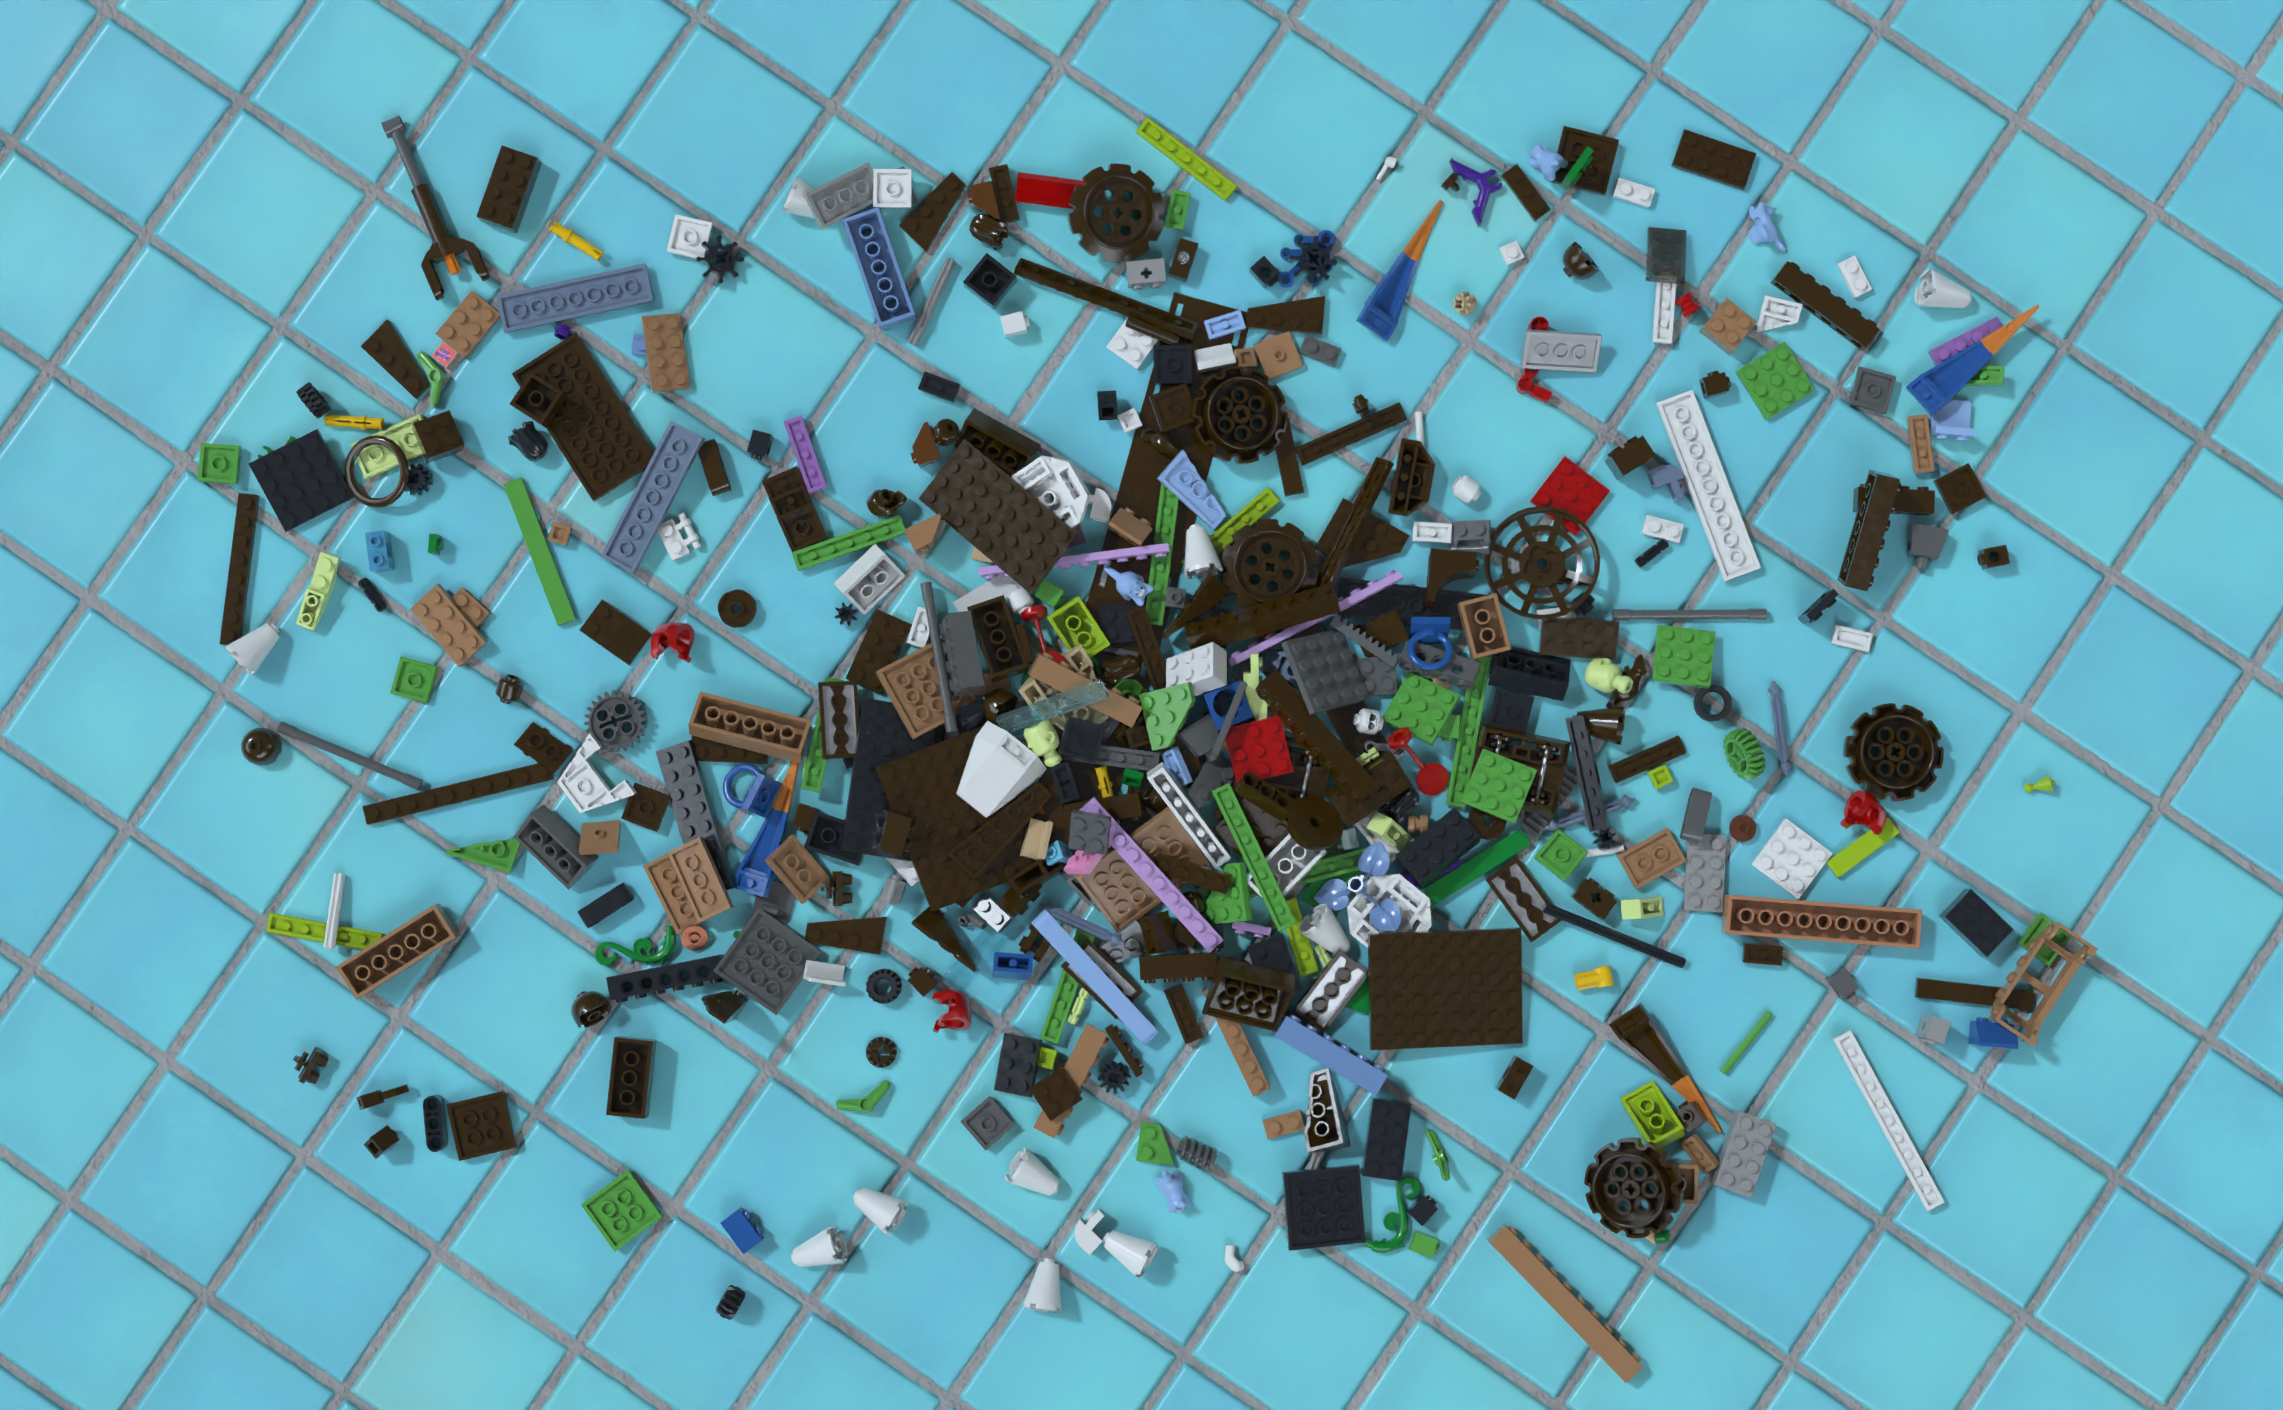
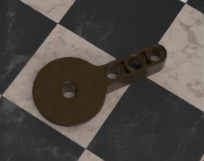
[1235,772,1343,851]

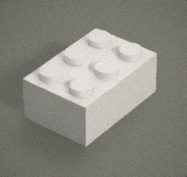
[1166,642,1227,696]

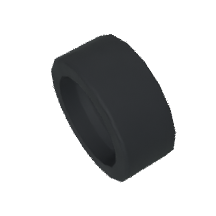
[1693,685,1732,722]

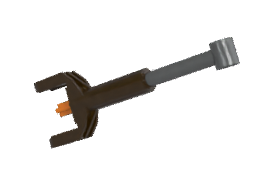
[381,116,490,301]

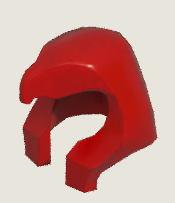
[651,622,694,663]
[1840,790,1886,835]
[932,990,972,1033]

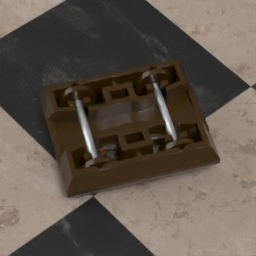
[1469,724,1571,817]
[1233,736,1329,802]

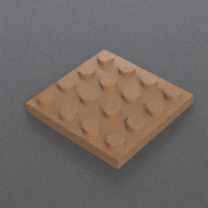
[875,638,977,739]

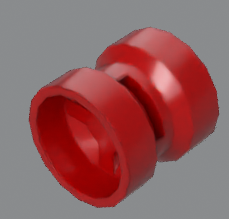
[1675,291,1701,318]
[1528,316,1549,331]

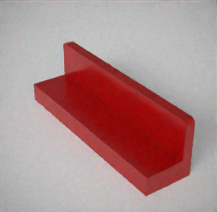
[1015,172,1084,209]

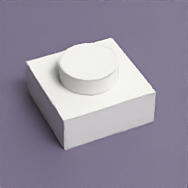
[1499,240,1525,267]
[1118,408,1143,434]

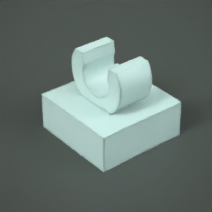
[1337,828,1359,850]

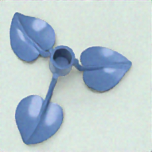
[1314,842,1401,931]

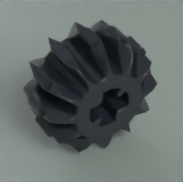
[405,463,433,496]
[1098,1061,1131,1094]
[716,1285,745,1320]

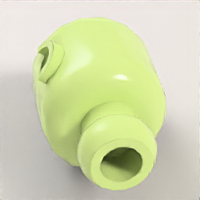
[1584,658,1633,694]
[1024,718,1062,767]

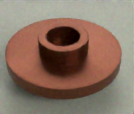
[1729,815,1756,842]
[681,925,708,950]

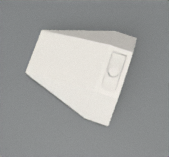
[956,721,1047,818]

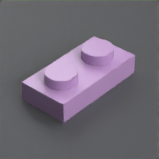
[1231,921,1271,938]

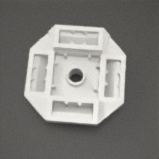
[1012,455,1091,528]
[1347,874,1432,948]

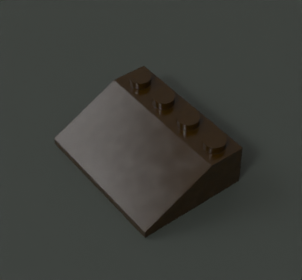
[1202,957,1295,1032]

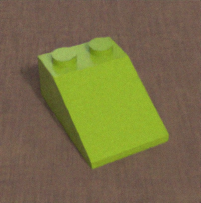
[1046,595,1110,658]
[1620,1081,1684,1148]

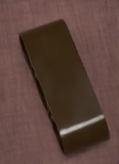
[698,438,731,496]

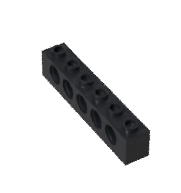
[606,954,723,1003]

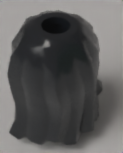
[508,421,548,462]
[1380,787,1420,825]

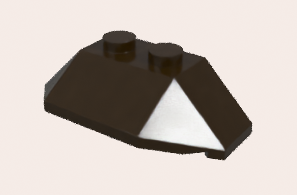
[1388,438,1435,517]

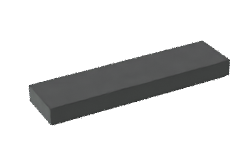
[1211,681,1248,756]

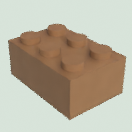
[1457,593,1511,660]

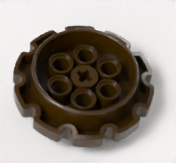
[1067,163,1165,263]
[1191,366,1288,465]
[1221,519,1319,609]
[1843,703,1944,802]
[1584,1137,1684,1238]

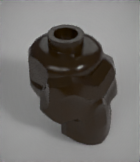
[866,489,907,517]

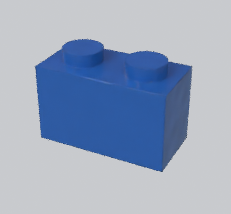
[992,952,1033,980]
[720,1207,764,1254]

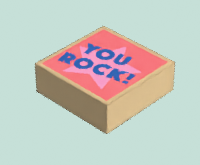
[431,342,459,369]

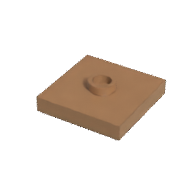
[1254,331,1303,381]
[579,820,621,855]

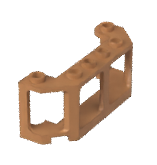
[1989,922,2098,1046]

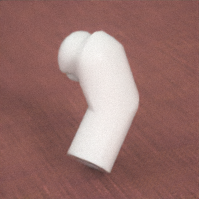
[1225,1245,1244,1272]

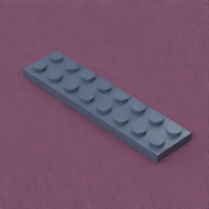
[496,264,654,334]
[601,421,705,574]

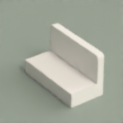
[1194,343,1236,373]
[803,960,846,987]

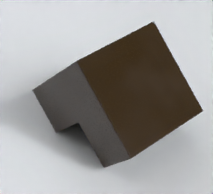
[1173,920,1197,948]

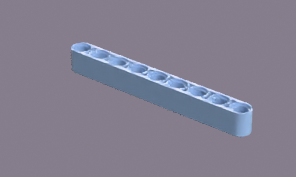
[1031,909,1159,1045]

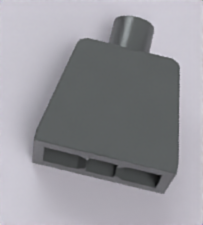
[1907,523,1948,570]
[1176,713,1219,762]

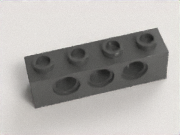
[1399,639,1480,690]

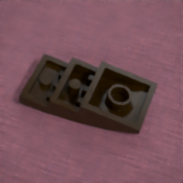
[762,466,827,552]

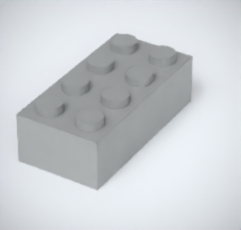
[1710,1109,1776,1198]

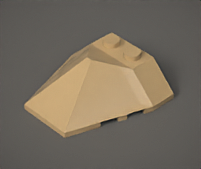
[1018,645,1108,731]

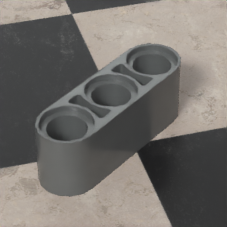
[1680,787,1712,844]

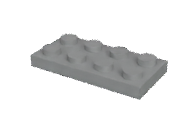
[803,162,873,230]
[1520,329,1602,372]
[1683,834,1726,912]

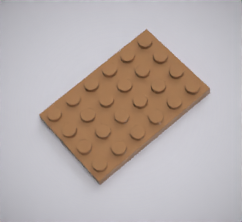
[1074,807,1211,932]

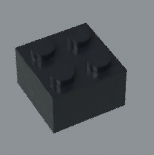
[963,253,1017,310]

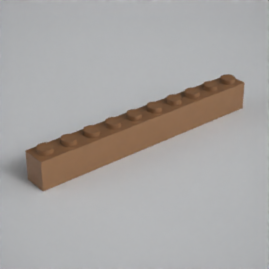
[1487,1224,1642,1383]

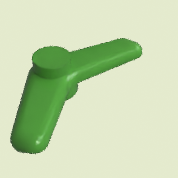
[417,351,446,407]
[836,1080,890,1113]
[1425,1128,1450,1181]

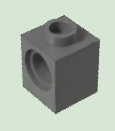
[1165,587,1186,610]
[1826,968,1859,999]

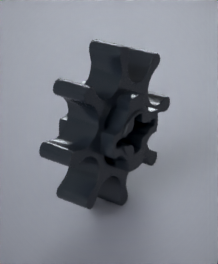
[695,235,744,284]
[1289,236,1337,285]

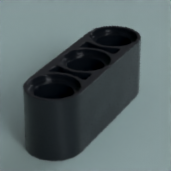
[577,882,635,929]
[423,1094,448,1152]

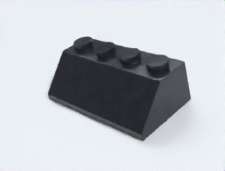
[1488,647,1571,701]

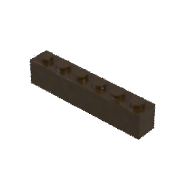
[1770,261,1880,351]

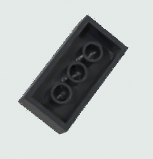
[1395,807,1480,889]
[1361,1097,1412,1181]

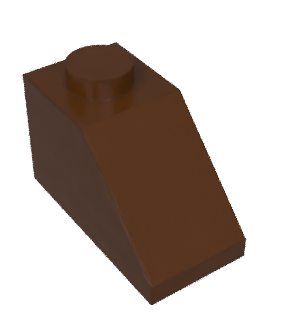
[967,181,1001,222]
[910,422,941,468]

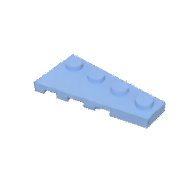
[1157,450,1226,530]

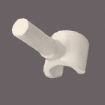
[1376,156,1397,181]

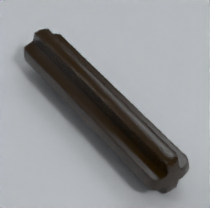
[1125,316,1179,345]

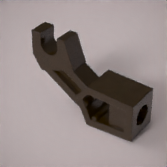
[356,1084,409,1110]

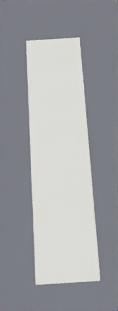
[953,549,1071,612]

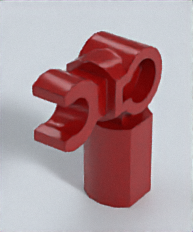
[1516,368,1553,404]

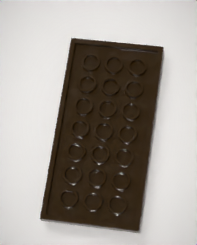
[512,333,654,502]
[919,439,1079,594]

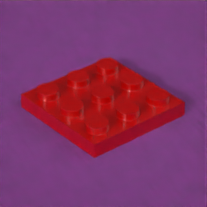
[1529,456,1610,537]
[1226,716,1294,783]

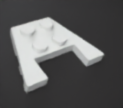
[557,733,637,813]

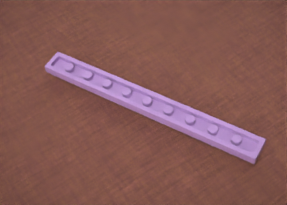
[978,543,1170,579]
[1228,570,1403,668]
[1079,797,1224,953]

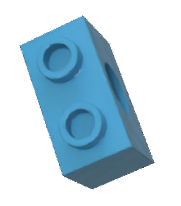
[365,530,395,573]

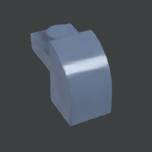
[1646,465,1685,503]

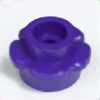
[554,324,573,341]

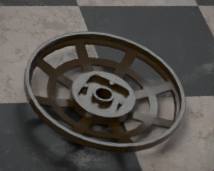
[1484,506,1600,620]

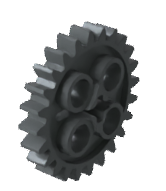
[584,690,648,753]

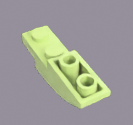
[296,551,341,631]
[1243,652,1271,721]

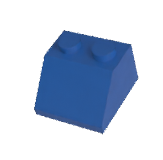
[1968,1017,2018,1049]

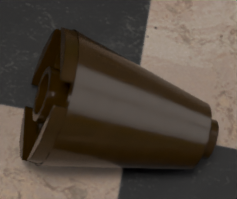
[1573,707,1625,745]

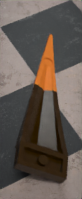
[1609,1002,1722,1134]

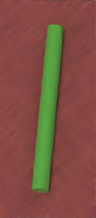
[1720,1010,1773,1075]

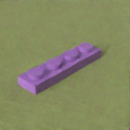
[1928,317,2002,366]
[784,415,827,494]

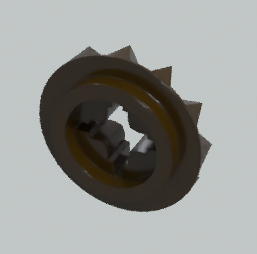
[866,1037,897,1068]

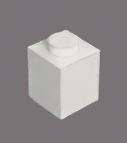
[1000,311,1030,338]

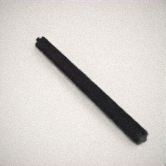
[1543,903,1686,968]

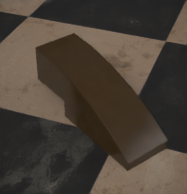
[1007,859,1064,896]

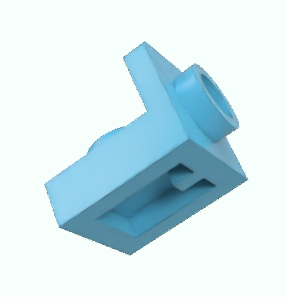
[1045,840,1073,866]

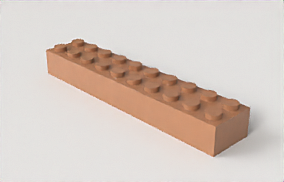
[1721,895,1922,949]

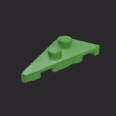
[445,839,521,874]

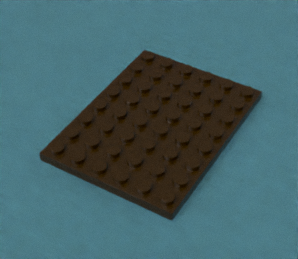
[875,726,1036,912]
[1368,928,1523,1050]

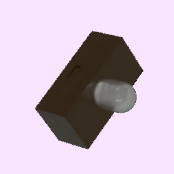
[1168,238,1198,282]

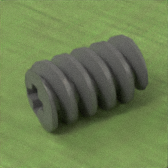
[1174,1135,1217,1173]

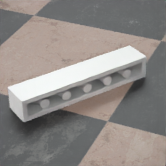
[1147,762,1231,869]

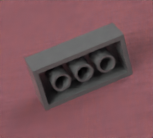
[938,611,984,697]

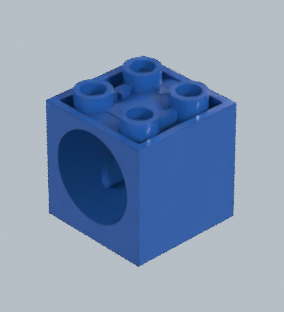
[1203,679,1254,732]

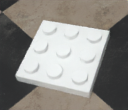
[1750,818,1833,899]

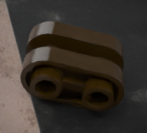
[1018,923,1051,962]

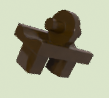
[821,871,852,906]
[293,1046,329,1084]

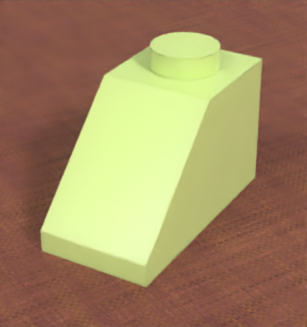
[1366,812,1411,851]
[1620,896,1664,920]

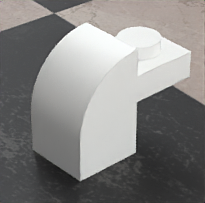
[1088,488,1112,523]
[1075,1209,1105,1255]

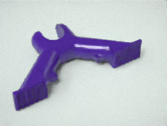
[1449,158,1502,227]

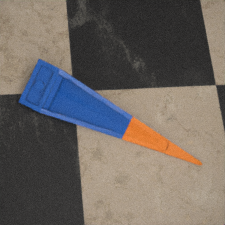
[1356,200,1443,341]
[1906,304,2039,416]
[734,761,799,898]

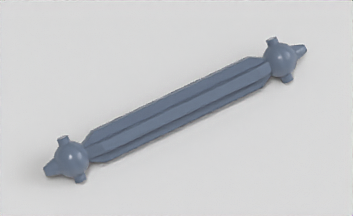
[1767,681,1792,776]
[1544,794,1636,833]
[1038,902,1125,947]

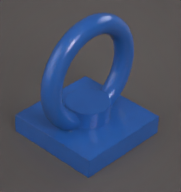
[1407,617,1453,671]
[723,763,782,818]

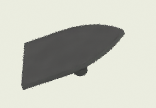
[754,880,795,925]

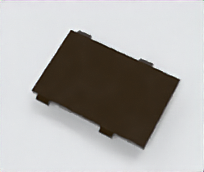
[1355,610,1410,657]
[514,722,573,774]

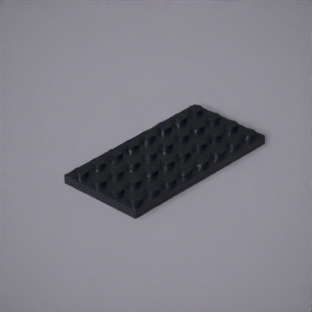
[840,698,936,862]

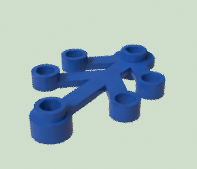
[1278,230,1336,288]

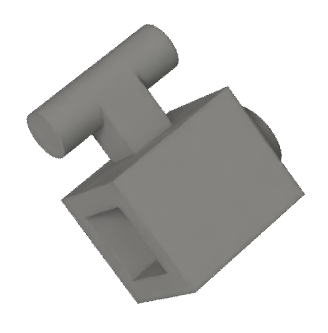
[880,875,907,905]

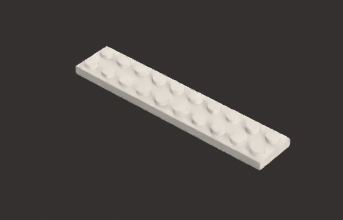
[1656,390,1761,582]

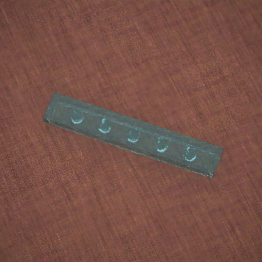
[996,679,1109,733]
[940,895,1031,990]

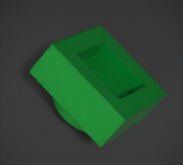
[428,534,444,555]
[1122,768,1144,789]

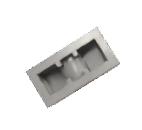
[1126,258,1166,290]
[1915,1014,1951,1046]

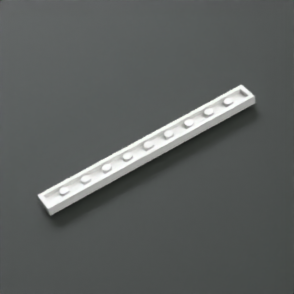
[1832,1030,1944,1211]

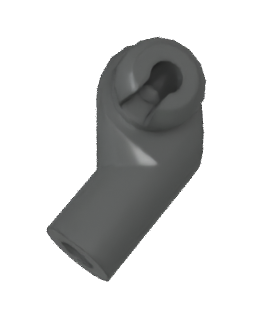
[958,913,988,930]

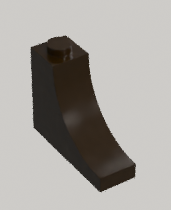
[1425,548,1480,609]

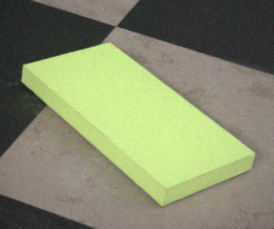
[350,414,424,480]

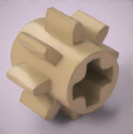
[1453,292,1477,316]

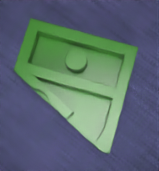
[1136,1121,1173,1165]

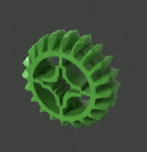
[1723,728,1766,780]

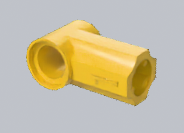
[1573,965,1614,990]

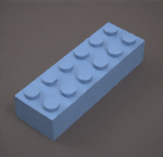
[842,207,917,331]
[1273,1013,1388,1095]

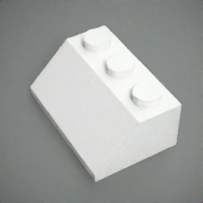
[834,544,905,615]

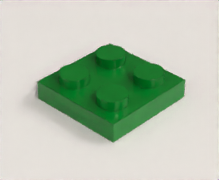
[1560,146,1594,190]

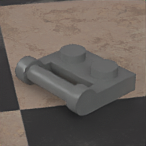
[1451,520,1491,554]

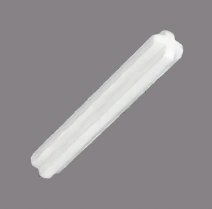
[324,873,345,949]

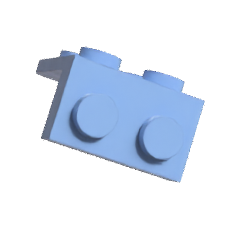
[1930,400,1974,442]

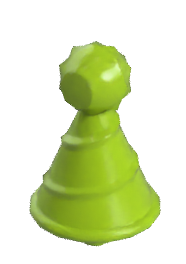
[2024,774,2056,793]

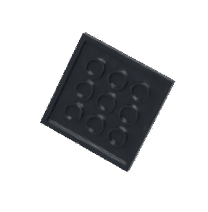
[249,429,355,532]
[1282,1164,1365,1251]

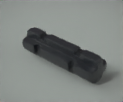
[1634,539,1669,568]
[358,578,387,612]

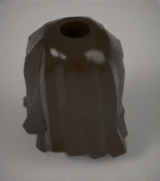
[969,214,1008,250]
[1101,654,1141,686]

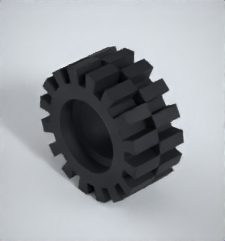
[296,382,331,419]
[866,969,902,1004]

